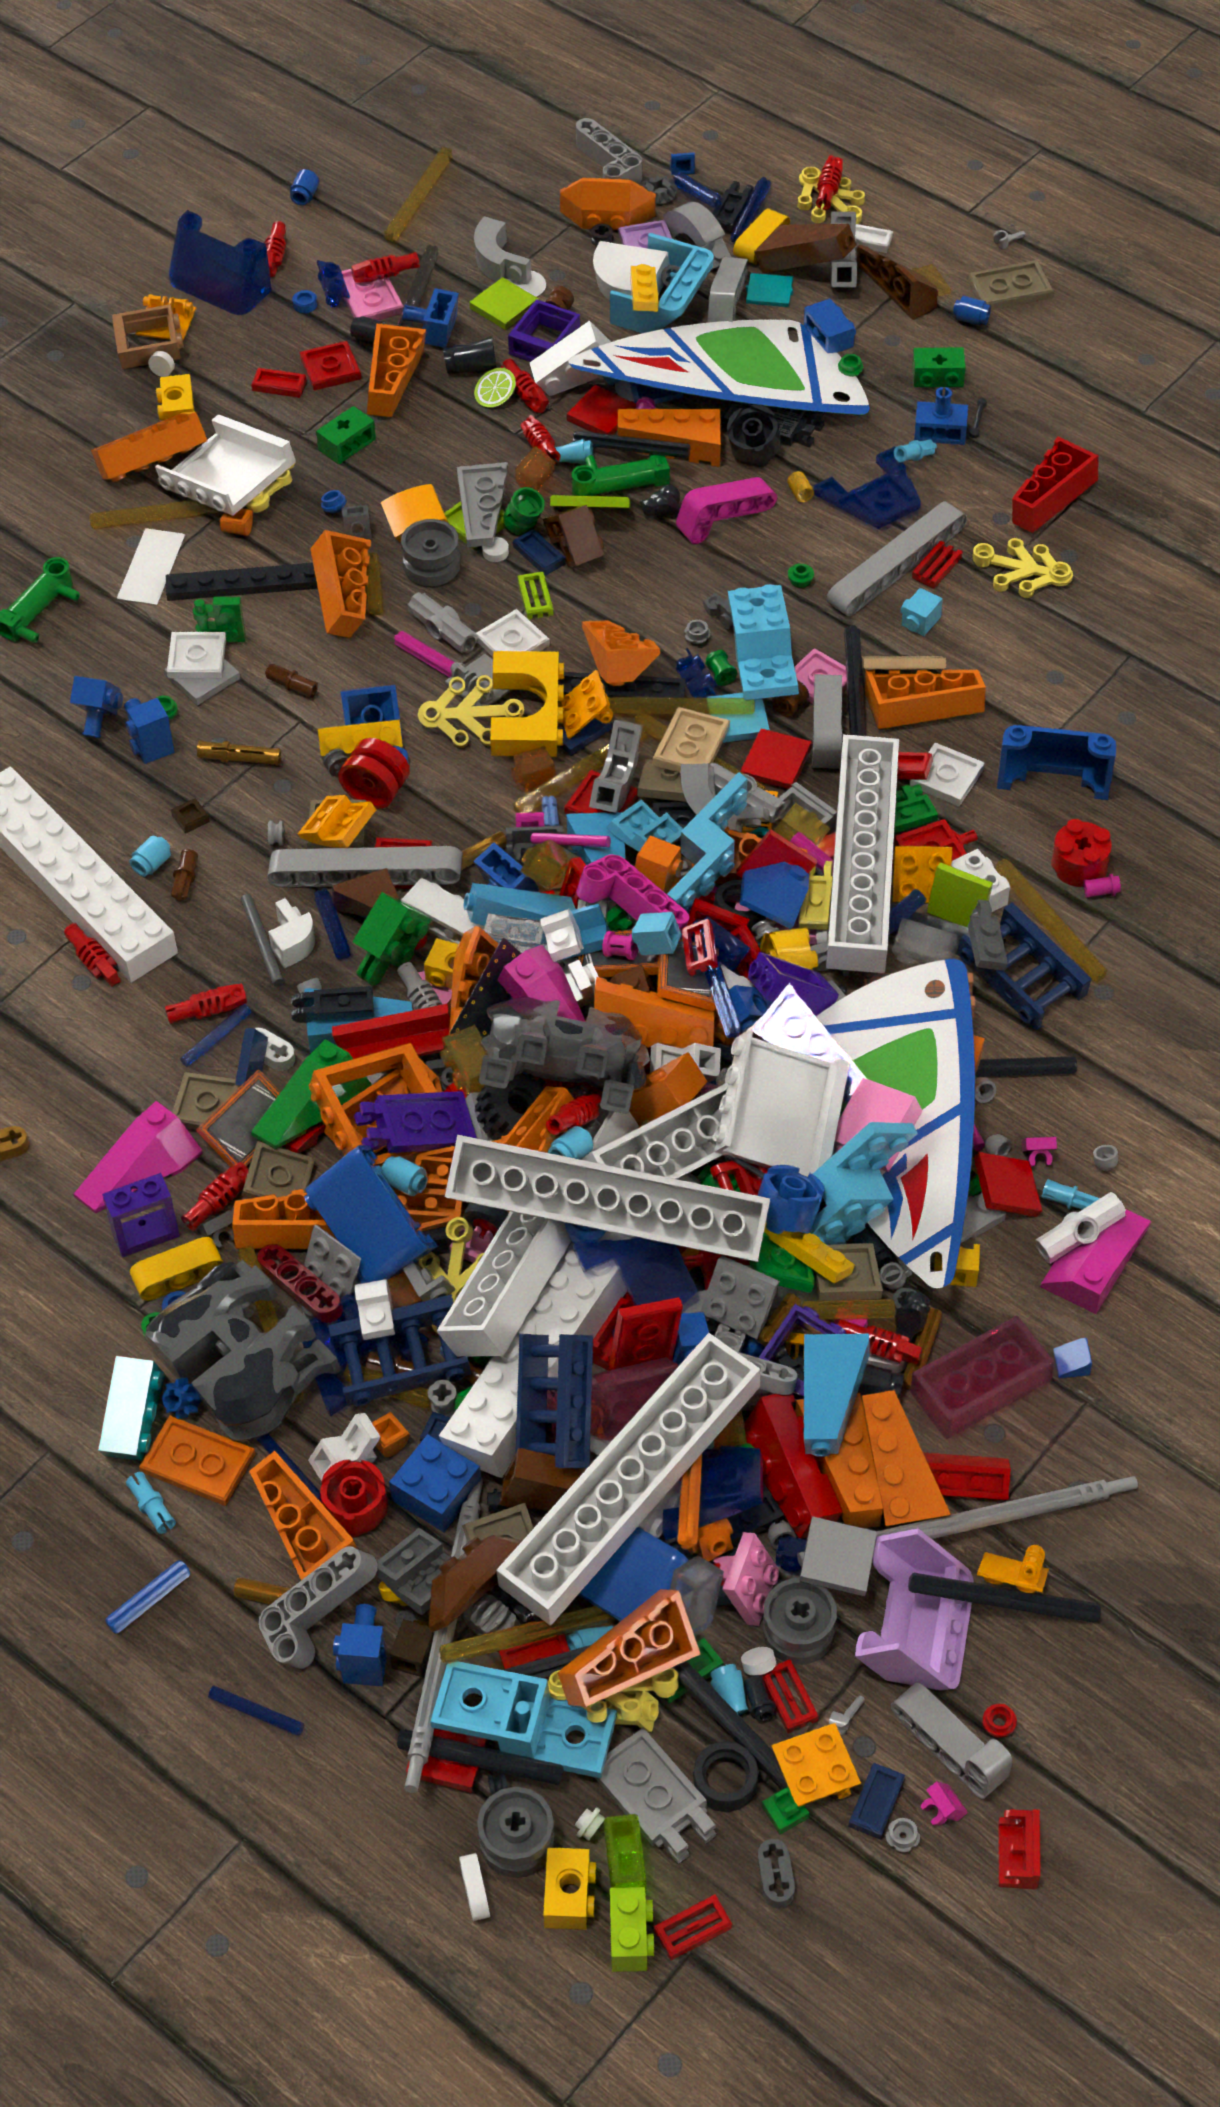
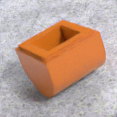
[220,508,253,536]
[371,1412,410,1457]

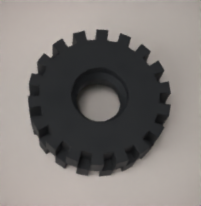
[475,1073,545,1141]

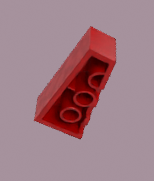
[1012,436,1099,533]
[736,1393,843,1539]

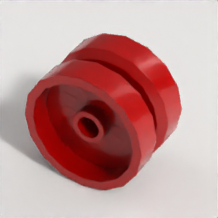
[338,738,410,809]

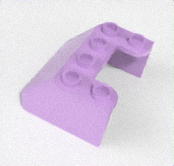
[855,1528,974,1691]

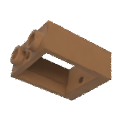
[112,304,184,369]

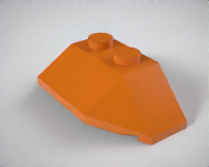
[560,178,656,230]

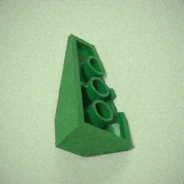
[251,1039,372,1149]

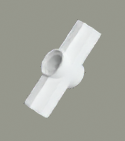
[1035,1192,1126,1264]

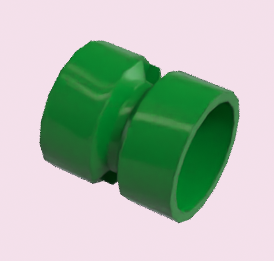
[503,487,545,535]

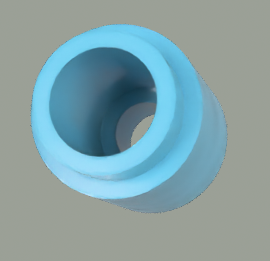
[129,836,171,877]
[548,1126,593,1160]
[381,1156,428,1196]

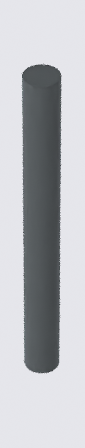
[241,894,284,987]

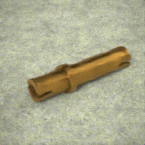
[197,740,282,766]

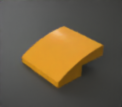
[381,484,448,543]
[298,795,376,848]

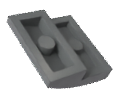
[376,1528,451,1615]

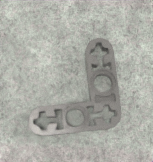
[714,1322,798,1395]

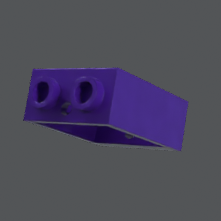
[508,299,580,362]
[747,952,839,1017]
[102,1173,180,1258]
[759,1304,847,1401]

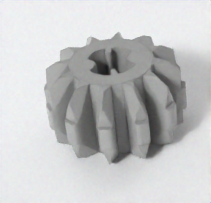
[463,1593,521,1649]

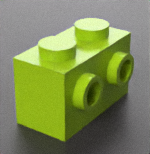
[610,1887,654,1972]

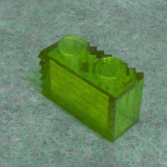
[604,1814,647,1895]

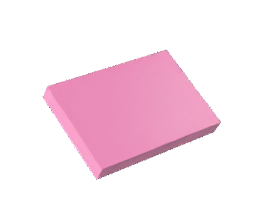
[334,269,404,320]

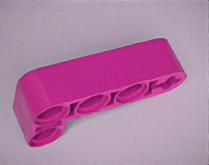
[676,477,778,544]
[576,854,689,939]

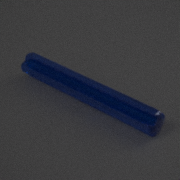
[730,177,771,242]

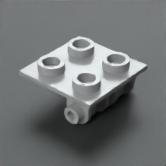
[445,654,513,706]
[304,1225,362,1306]

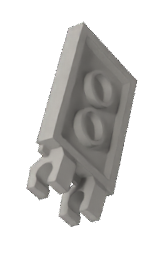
[594,1728,716,1864]

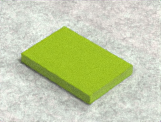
[550,495,631,508]

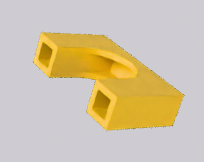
[490,651,564,757]

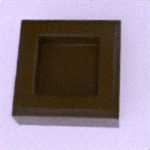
[171,798,210,834]

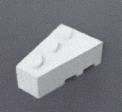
[530,321,611,396]

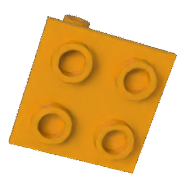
[135,294,197,340]
[558,670,613,739]
[892,846,952,903]
[977,1545,1049,1593]
[771,1723,861,1807]

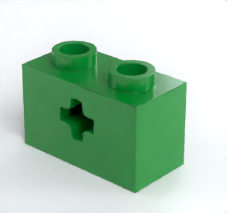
[912,347,966,387]
[316,406,376,465]

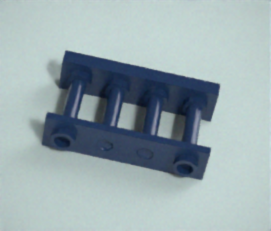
[958,902,1092,1030]
[328,1294,471,1406]
[515,1334,593,1468]

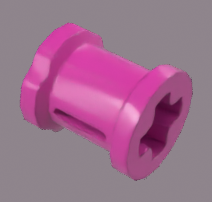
[602,931,639,960]

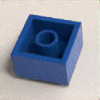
[389,1434,481,1532]

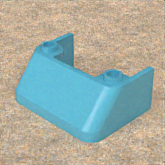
[610,233,714,333]

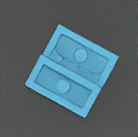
[606,800,683,851]

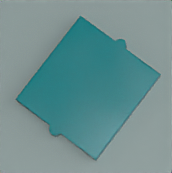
[746,273,793,307]

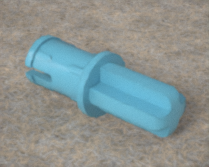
[894,439,937,462]
[1042,1179,1100,1210]

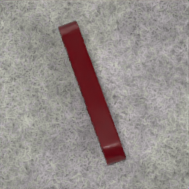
[257,1244,343,1323]

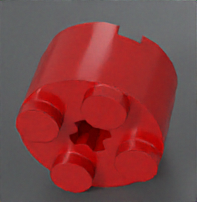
[1051,819,1112,887]
[320,1459,388,1538]

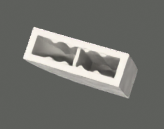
[593,241,670,300]

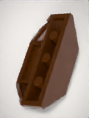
[429,1535,523,1633]

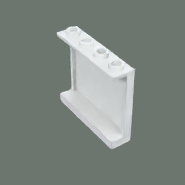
[155,414,296,515]
[713,1029,850,1177]

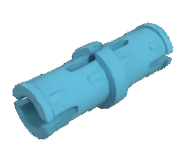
[126,1472,176,1534]

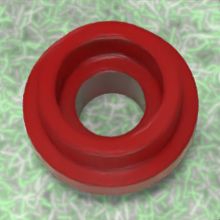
[982,1704,1017,1738]

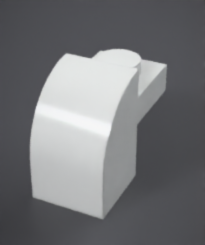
[268,898,315,968]
[540,909,584,962]
[565,960,599,1008]
[650,1043,721,1083]
[355,1279,395,1340]
[308,1413,381,1481]

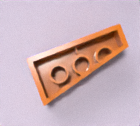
[618,409,721,467]
[594,977,715,1048]
[232,1189,338,1249]
[557,1589,700,1707]

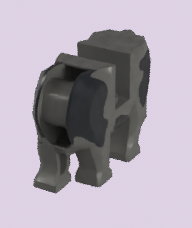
[479,996,650,1114]
[144,1259,342,1441]

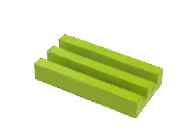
[517,572,554,619]

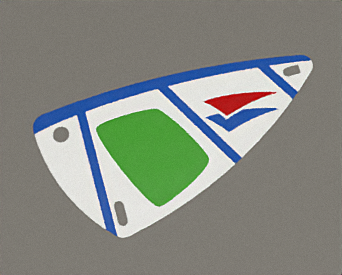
[568,320,870,415]
[804,959,975,1288]

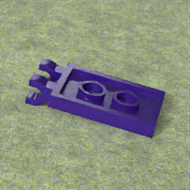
[354,1091,477,1153]

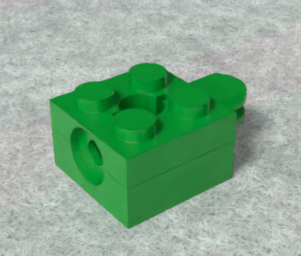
[353,892,432,986]

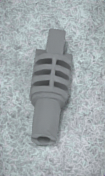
[397,962,443,1010]

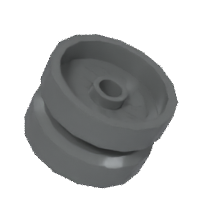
[401,519,460,586]
[763,1578,837,1665]
[477,1786,555,1878]

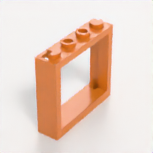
[308,1043,437,1168]

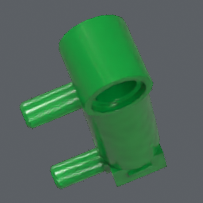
[572,454,670,496]
[0,557,80,643]

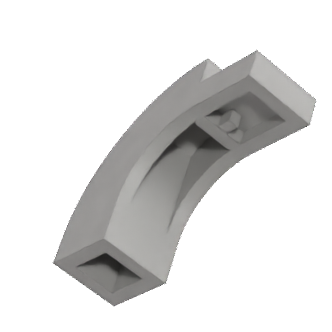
[663,202,731,271]
[830,212,857,287]
[474,216,532,284]
[589,720,643,813]
[681,763,769,833]

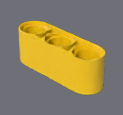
[733,208,791,265]
[130,1237,224,1301]

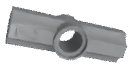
[407,592,478,654]
[710,763,785,823]

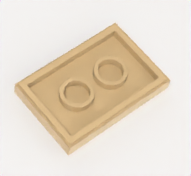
[861,656,946,669]
[652,707,730,773]

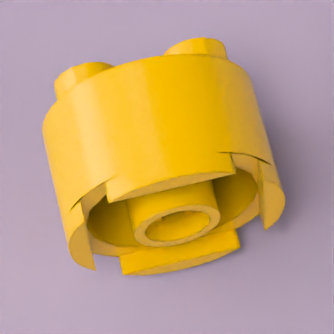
[760,928,818,970]

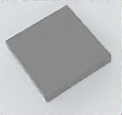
[164,659,240,706]
[799,1516,877,1596]

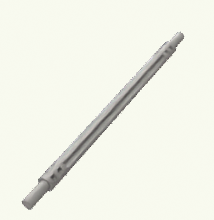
[797,1476,1138,1566]
[404,1478,483,1793]

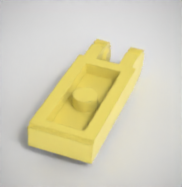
[799,861,833,930]

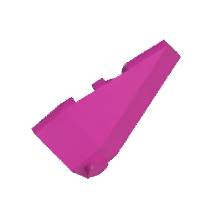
[498,945,586,1022]
[74,1101,203,1214]
[1040,1209,1151,1314]

